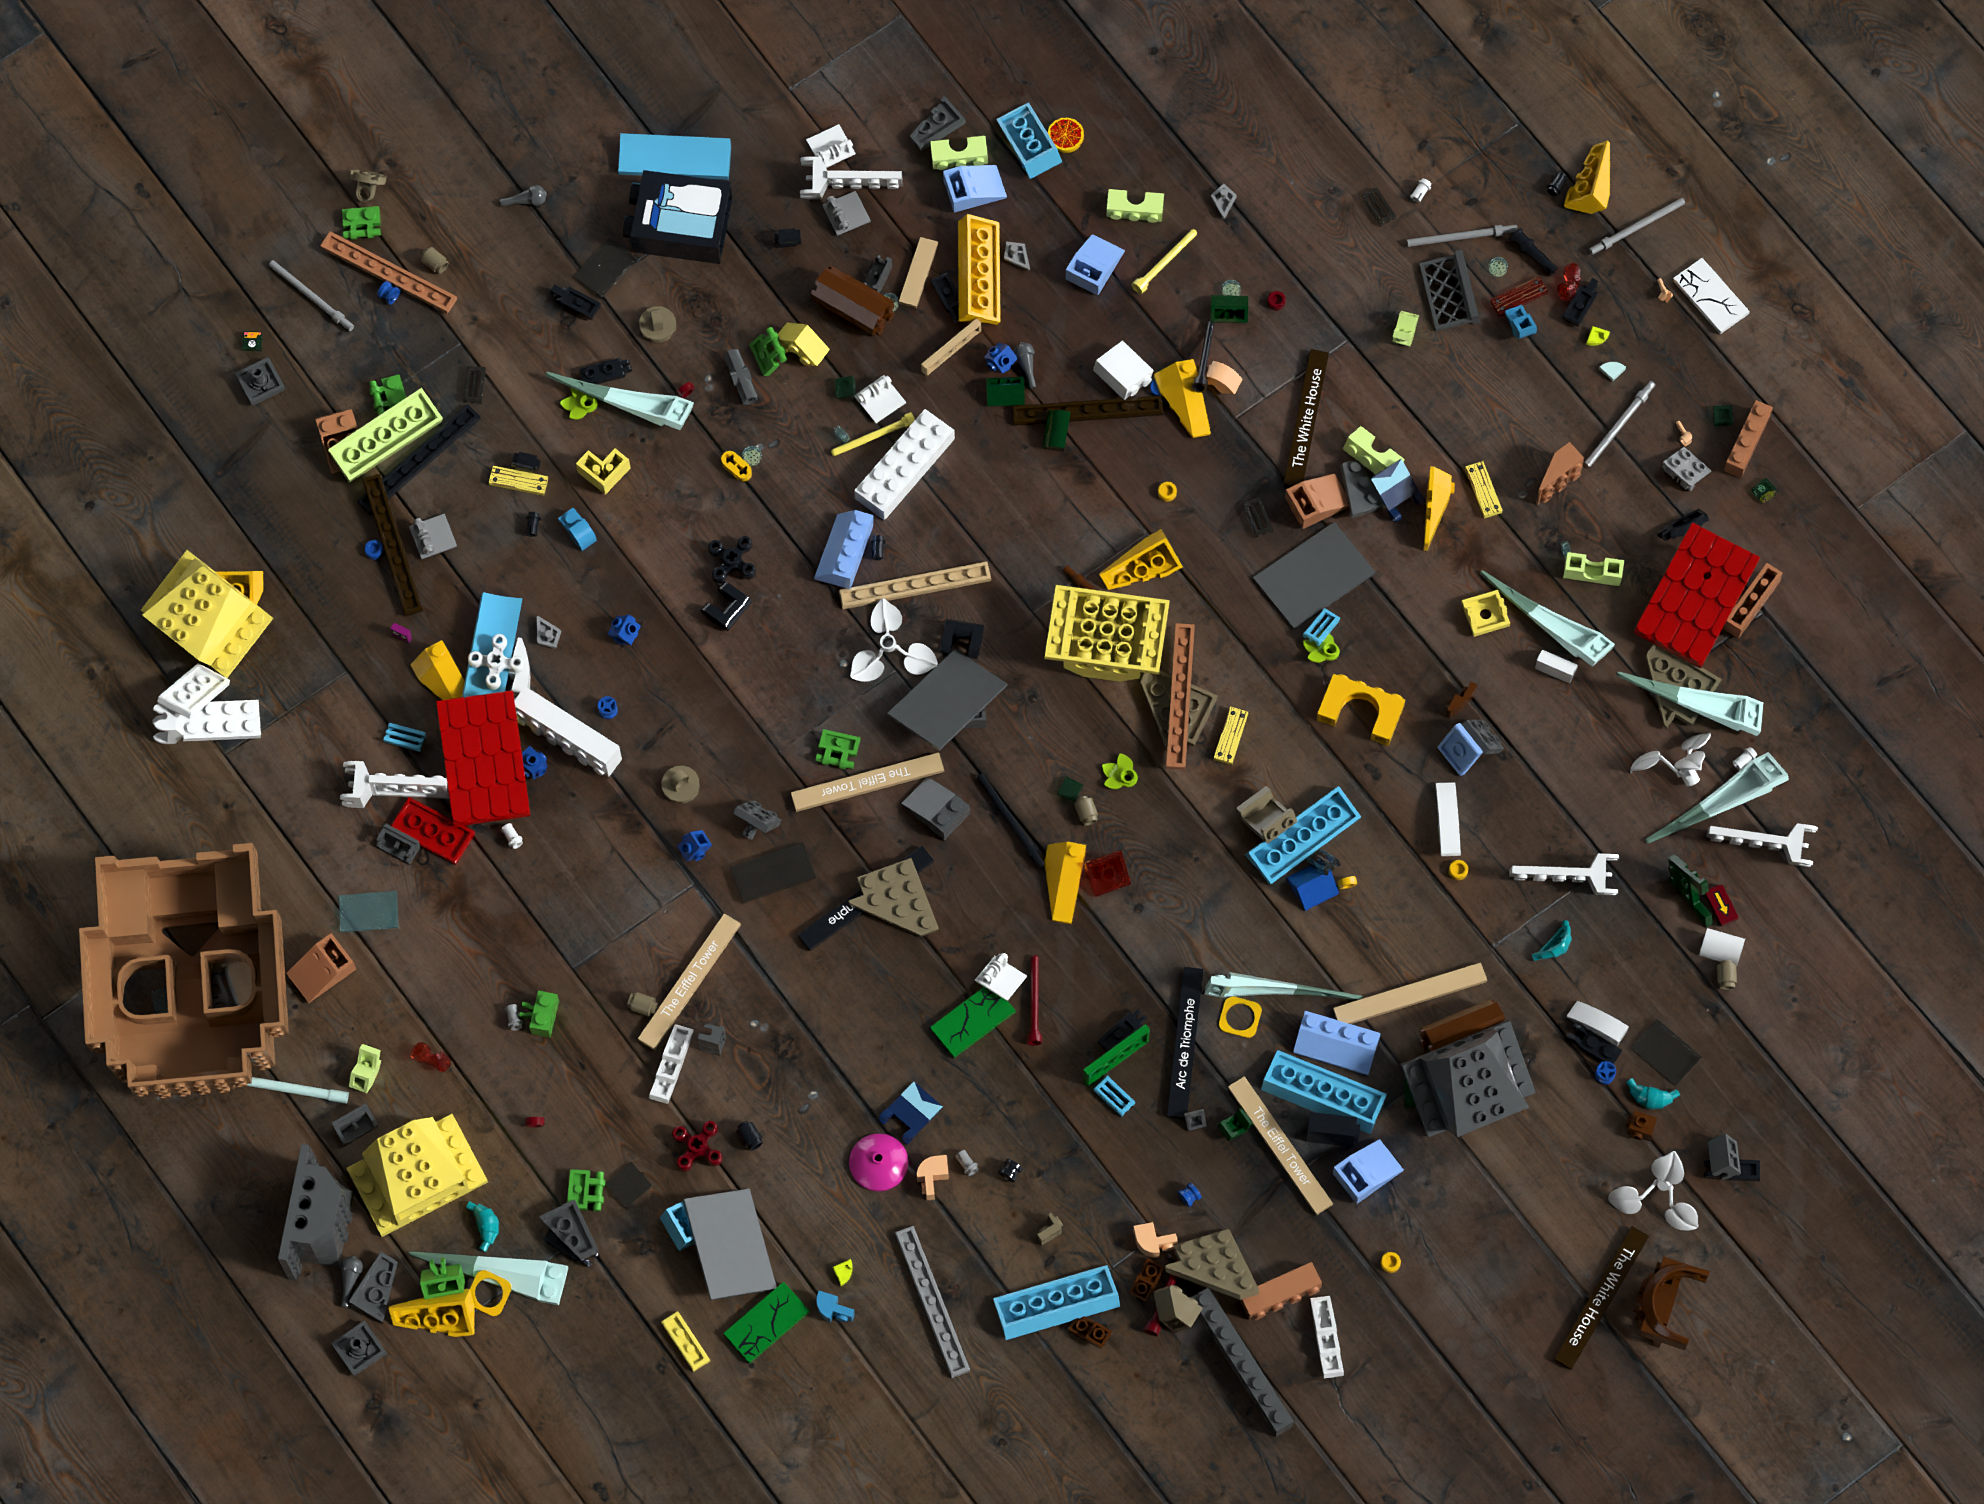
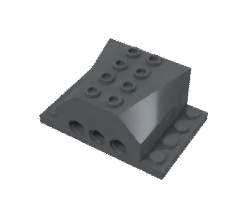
[1401,1020,1536,1137]
[278,1144,354,1281]

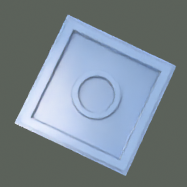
[1437,723,1483,776]

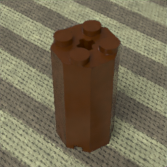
[811,265,895,336]
[1419,998,1505,1053]

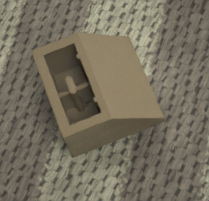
[1154,1285,1203,1333]

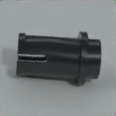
[1547,172,1567,196]
[525,512,541,537]
[871,535,886,560]

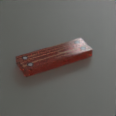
[1490,276,1548,317]

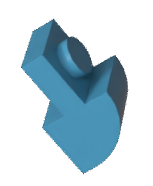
[1505,305,1537,339]
[558,508,597,551]
[817,1291,855,1323]

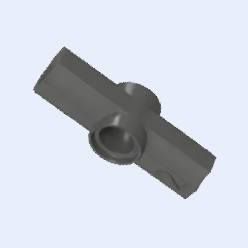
[723,349,758,405]

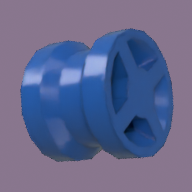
[377,281,400,305]
[598,696,618,719]
[1595,1061,1616,1085]
[1177,1182,1202,1207]

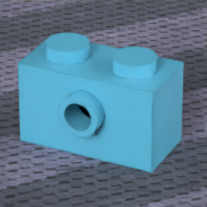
[660,1201,695,1251]

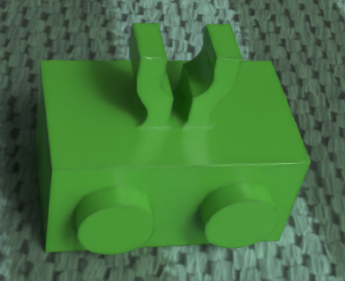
[519,991,559,1038]
[420,1257,465,1299]

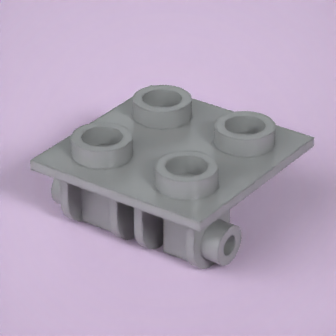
[822,191,871,236]
[1662,447,1711,491]
[409,514,457,559]

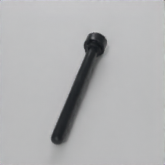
[1192,321,1214,393]

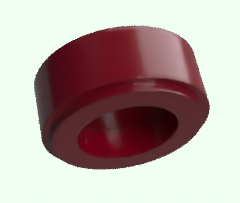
[1267,291,1286,311]
[676,382,695,398]
[525,1117,545,1128]

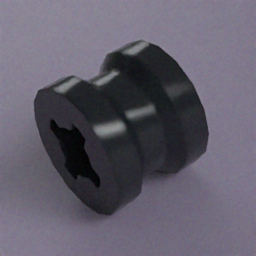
[998,1158,1023,1183]

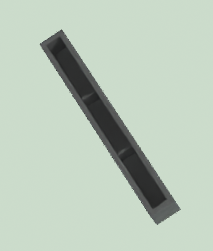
[1191,1288,1294,1437]

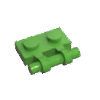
[342,206,381,240]
[749,327,787,376]
[369,374,406,416]
[816,729,861,769]
[567,1169,605,1212]

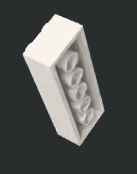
[854,409,955,521]
[515,686,622,777]

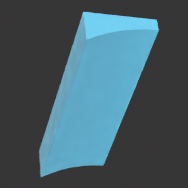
[618,133,731,180]
[462,592,523,697]
[1244,786,1361,885]
[1261,1050,1387,1134]
[993,1265,1120,1340]

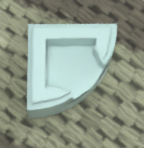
[1599,362,1626,381]

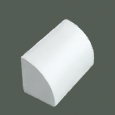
[1535,650,1578,684]
[1699,928,1745,966]

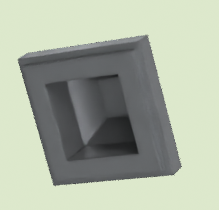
[1184,1109,1207,1131]

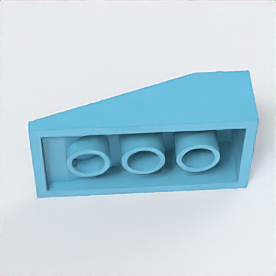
[996,102,1062,179]

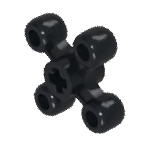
[708,536,756,584]

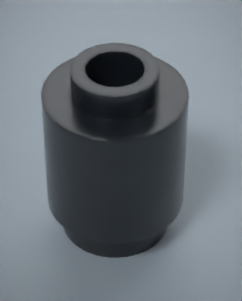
[774,228,801,248]
[512,452,541,474]
[736,1121,763,1151]

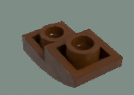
[1445,682,1478,718]
[1129,1258,1165,1302]
[1068,1316,1113,1349]

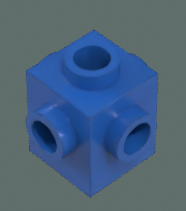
[983,342,1018,374]
[607,615,641,645]
[522,746,547,780]
[677,830,712,861]

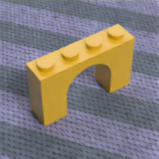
[1317,674,1405,746]

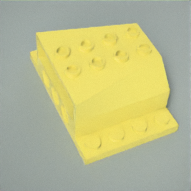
[141,550,273,678]
[1045,585,1170,682]
[347,1114,488,1237]

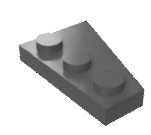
[910,96,966,152]
[1340,459,1384,519]
[539,1199,599,1261]
[349,1252,398,1324]

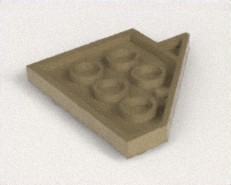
[1646,644,1722,730]
[1140,670,1218,750]
[848,858,939,937]
[1165,1229,1259,1300]

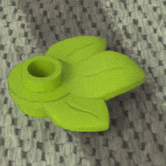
[560,388,598,420]
[1303,630,1340,663]
[1102,753,1138,789]

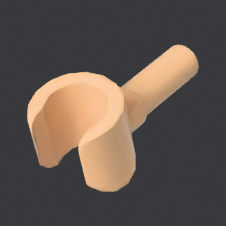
[1657,279,1673,303]
[1676,421,1692,446]

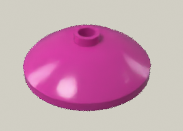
[849,1134,908,1192]

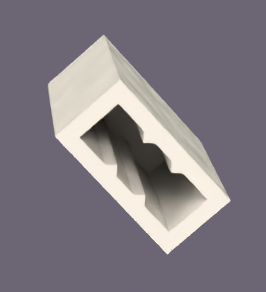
[1093,341,1153,400]

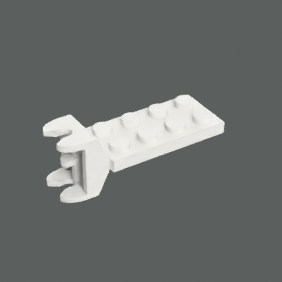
[800,157,902,199]
[152,700,261,744]
[340,761,450,808]
[1706,823,1818,867]
[1509,853,1619,895]

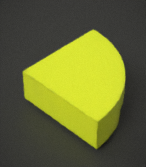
[1586,326,1610,346]
[833,1259,853,1286]

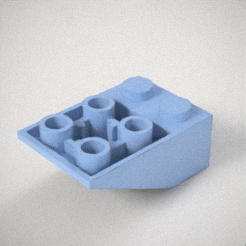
[943,165,1007,213]
[1066,234,1125,295]
[1333,1139,1404,1204]

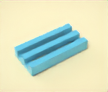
[1303,608,1340,647]
[383,723,426,752]
[1093,1076,1135,1117]

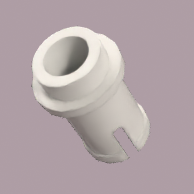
[1410,178,1431,203]
[1732,747,1757,771]
[501,823,523,849]

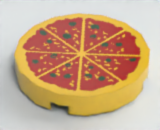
[1048,118,1084,153]

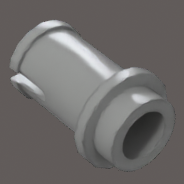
[505,1004,523,1031]
[955,1150,978,1176]

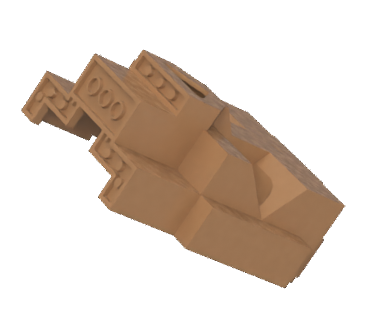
[79,843,289,1099]

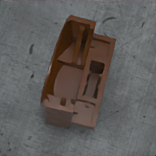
[1633,1257,1710,1350]

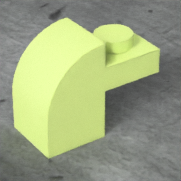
[1392,311,1419,346]
[349,1044,381,1093]

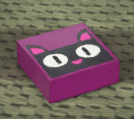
[390,623,412,643]

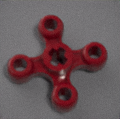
[672,1121,723,1172]

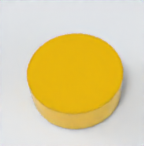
[1158,482,1177,502]
[1449,860,1468,880]
[1337,876,1357,889]
[1380,1252,1401,1273]

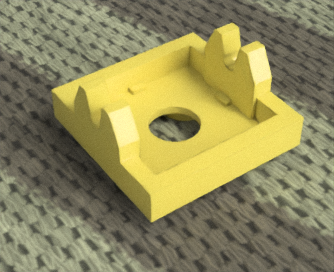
[1461,590,1510,637]

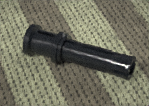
[1509,228,1558,276]

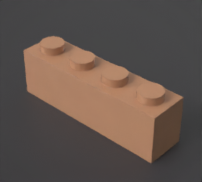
[1724,400,1773,478]
[1723,563,1783,639]
[1240,1262,1322,1320]

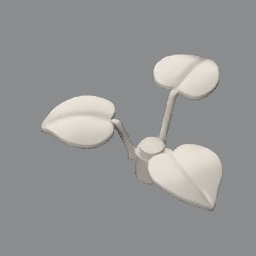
[850,598,938,682]
[1630,732,1711,787]
[1608,1151,1699,1231]

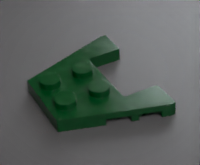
[1668,854,1713,928]

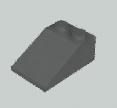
[901,777,970,841]

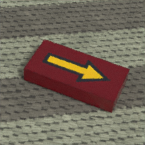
[1705,884,1739,927]

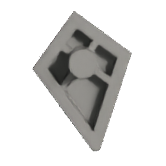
[1211,184,1237,219]
[1004,242,1030,271]
[537,616,561,649]

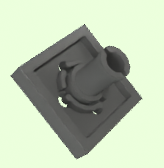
[235,357,286,406]
[1461,720,1504,754]
[733,800,782,839]
[331,1321,387,1376]

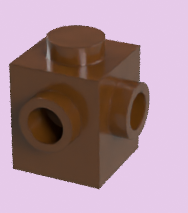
[1625,1110,1657,1141]

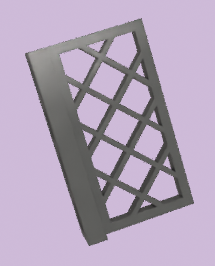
[1419,250,1480,332]

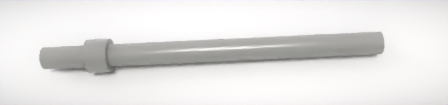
[1589,198,1685,255]
[1407,225,1517,247]
[269,260,354,331]
[1584,381,1655,468]

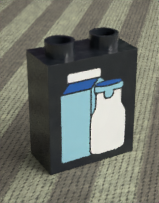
[623,170,733,264]

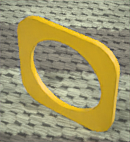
[1219,996,1262,1038]
[470,1270,511,1316]

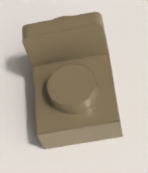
[1037,1213,1063,1246]

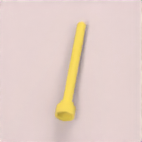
[1131,229,1197,294]
[831,412,915,456]

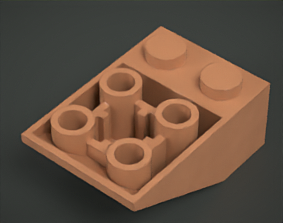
[315,408,358,473]
[1536,442,1584,505]
[1285,474,1350,529]
[286,933,357,1003]

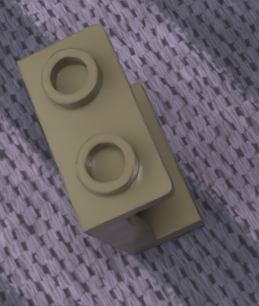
[1236,786,1298,844]

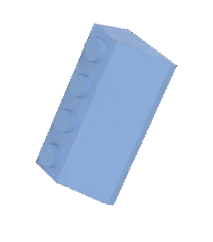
[814,510,873,589]
[1293,1011,1380,1076]

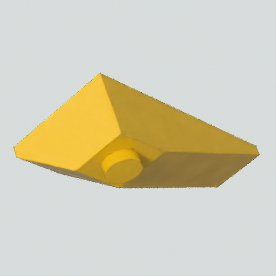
[1564,140,1610,214]
[1154,359,1211,438]
[1423,466,1455,551]
[1099,529,1183,590]
[216,571,263,604]
[410,640,465,700]
[1044,842,1086,924]
[389,1289,475,1337]

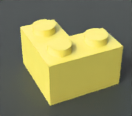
[778,322,830,366]
[576,449,630,495]

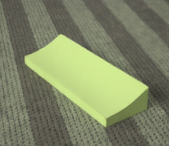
[328,388,443,483]

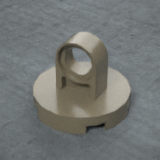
[349,169,387,202]
[639,306,676,343]
[661,766,700,804]

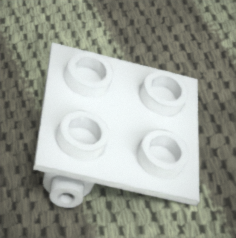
[806,124,856,168]
[854,375,906,423]
[975,953,1027,1001]

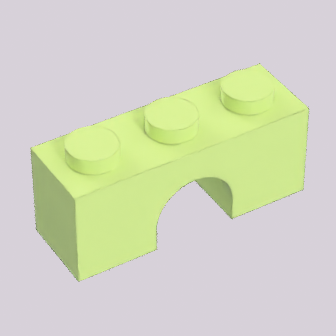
[930,136,988,170]
[1107,189,1164,223]
[1343,426,1405,474]
[1563,552,1624,586]

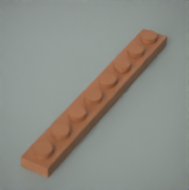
[320,231,457,314]
[1166,623,1195,770]

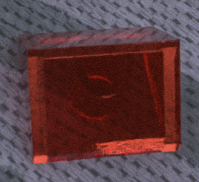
[1084,850,1131,897]

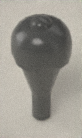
[499,185,547,206]
[1013,342,1036,389]
[340,1256,363,1307]

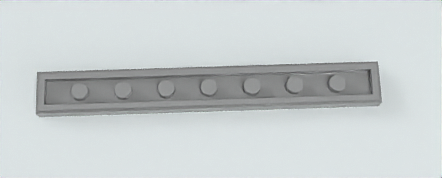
[895,1226,970,1378]

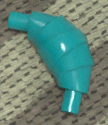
[1532,920,1572,961]
[1626,1078,1680,1110]
[466,1201,499,1252]

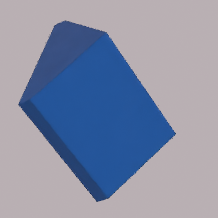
[1286,861,1339,911]

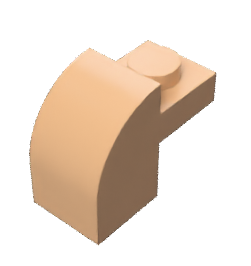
[1205,361,1242,394]
[917,1155,949,1200]
[1133,1222,1178,1258]

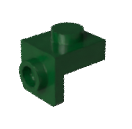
[1217,1108,1253,1142]

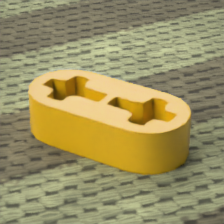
[721,451,752,482]

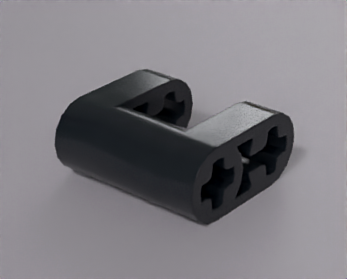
[700,581,752,631]
[940,618,984,659]

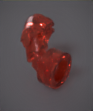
[1557,263,1581,301]
[411,1042,451,1072]

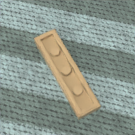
[899,237,938,309]
[921,318,981,376]

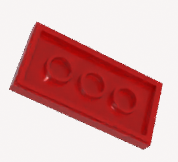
[391,797,476,865]

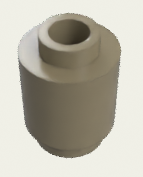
[421,247,449,274]
[1074,796,1098,826]
[1717,960,1737,990]
[627,992,658,1016]

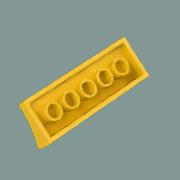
[958,214,1000,325]

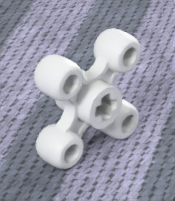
[468,634,525,690]

